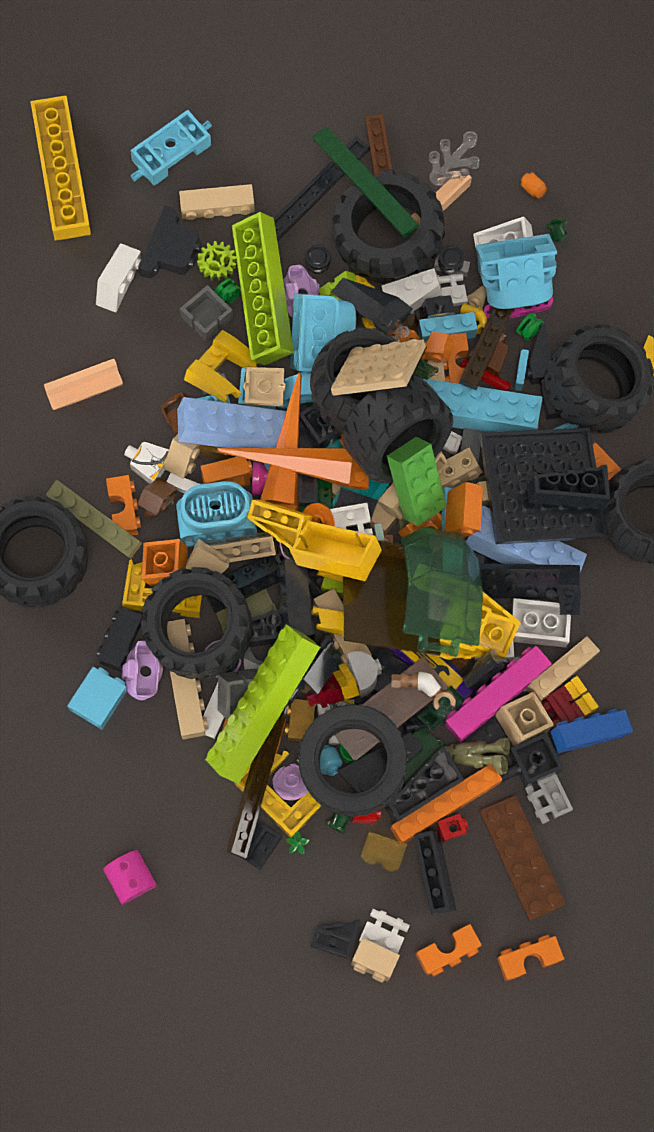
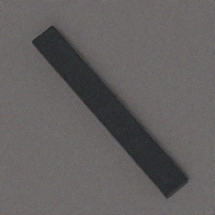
[274,137,370,242]

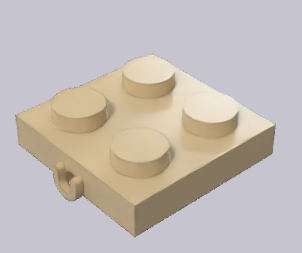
[244,367,286,406]

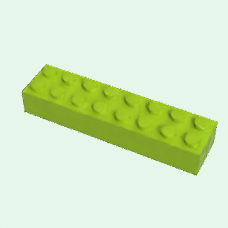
[232,212,294,365]
[205,625,320,784]

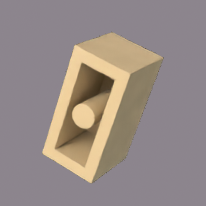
[163,434,200,479]

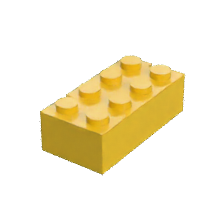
[290,521,382,581]

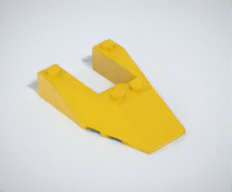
[412,564,521,660]

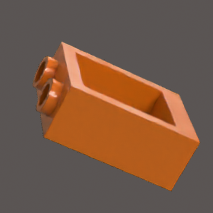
[201,457,253,487]

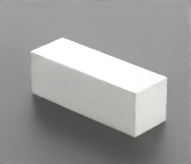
[167,473,200,494]

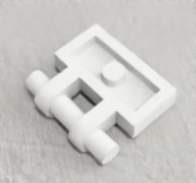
[437,273,468,306]
[330,503,373,535]
[359,909,410,954]

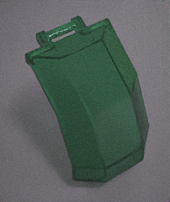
[401,527,483,657]

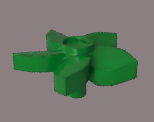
[286,831,310,854]

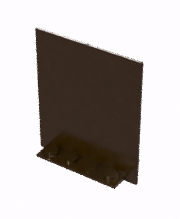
[343,541,441,656]

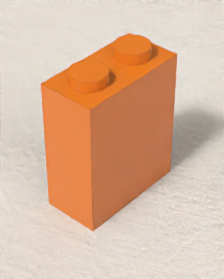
[444,482,483,541]

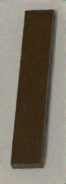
[459,307,514,390]

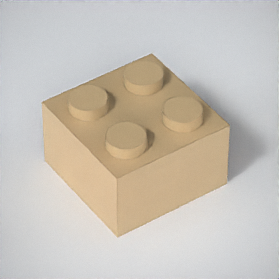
[495,692,554,747]
[351,938,400,983]

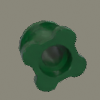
[545,219,567,242]
[326,813,351,834]

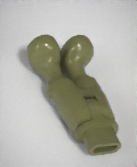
[444,738,510,774]

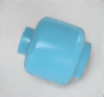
[320,745,343,776]

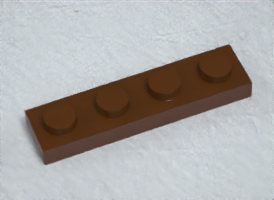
[365,114,392,176]

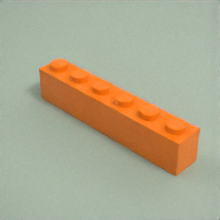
[390,765,503,845]

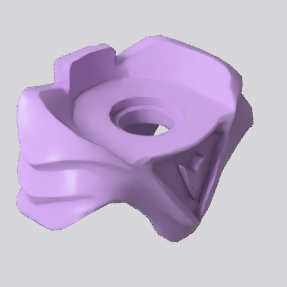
[283,265,320,318]
[122,641,163,700]

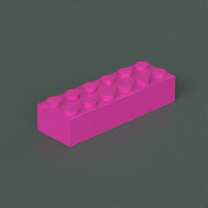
[445,646,552,743]

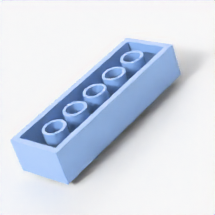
[177,397,287,448]
[464,506,587,572]

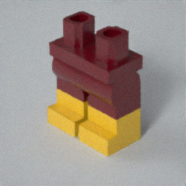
[303,663,359,709]
[542,676,599,730]

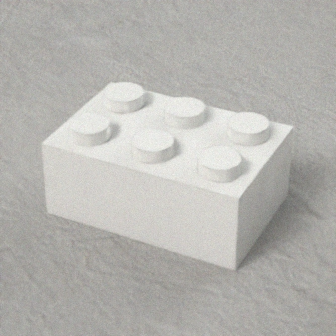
[511,598,571,647]

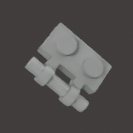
[525,774,573,824]

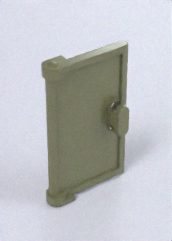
[216,589,278,633]

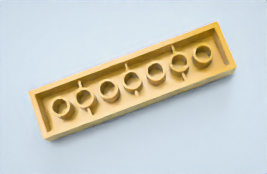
[31,96,91,241]

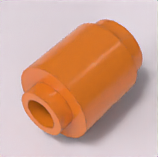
[521,172,548,199]

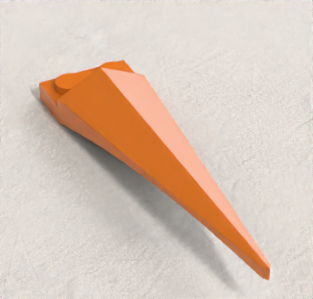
[260,373,302,511]
[217,448,369,490]

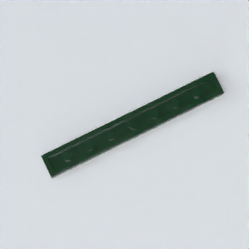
[312,126,419,238]

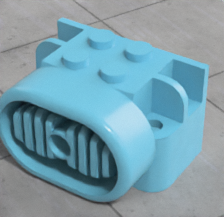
[476,234,557,309]
[290,293,356,372]
[176,481,257,547]

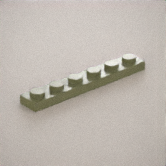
[46,480,142,558]

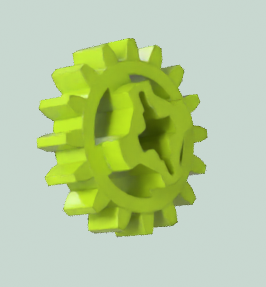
[197,241,237,281]

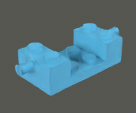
[130,110,212,186]

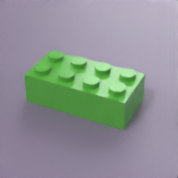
[387,437,447,526]

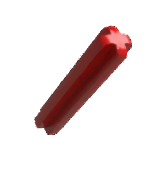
[460,359,511,391]

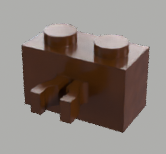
[137,477,178,519]

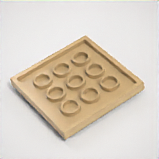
[331,339,426,396]

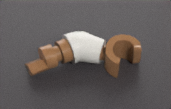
[391,672,456,710]

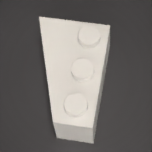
[96,243,142,312]
[382,268,443,314]

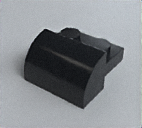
[462,649,510,691]

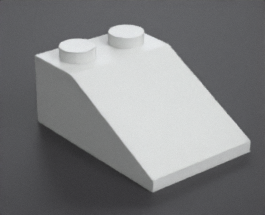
[473,216,533,247]

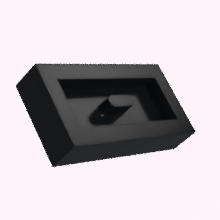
[298,473,318,507]

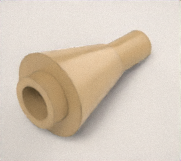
[467,285,487,307]

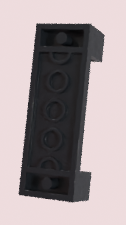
[461,564,581,615]

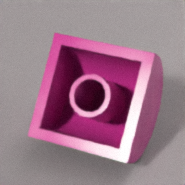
[103,850,157,905]

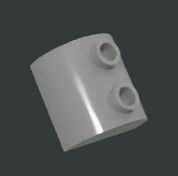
[347,651,382,698]

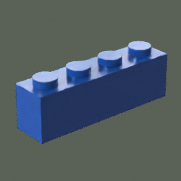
[550,709,633,753]

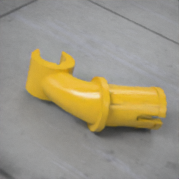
[460,303,488,335]

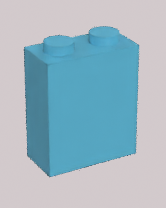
[68,667,127,730]

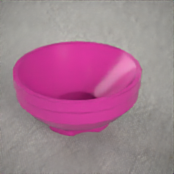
[252,461,269,496]

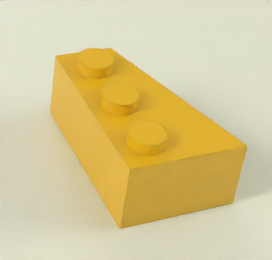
[247,500,313,550]

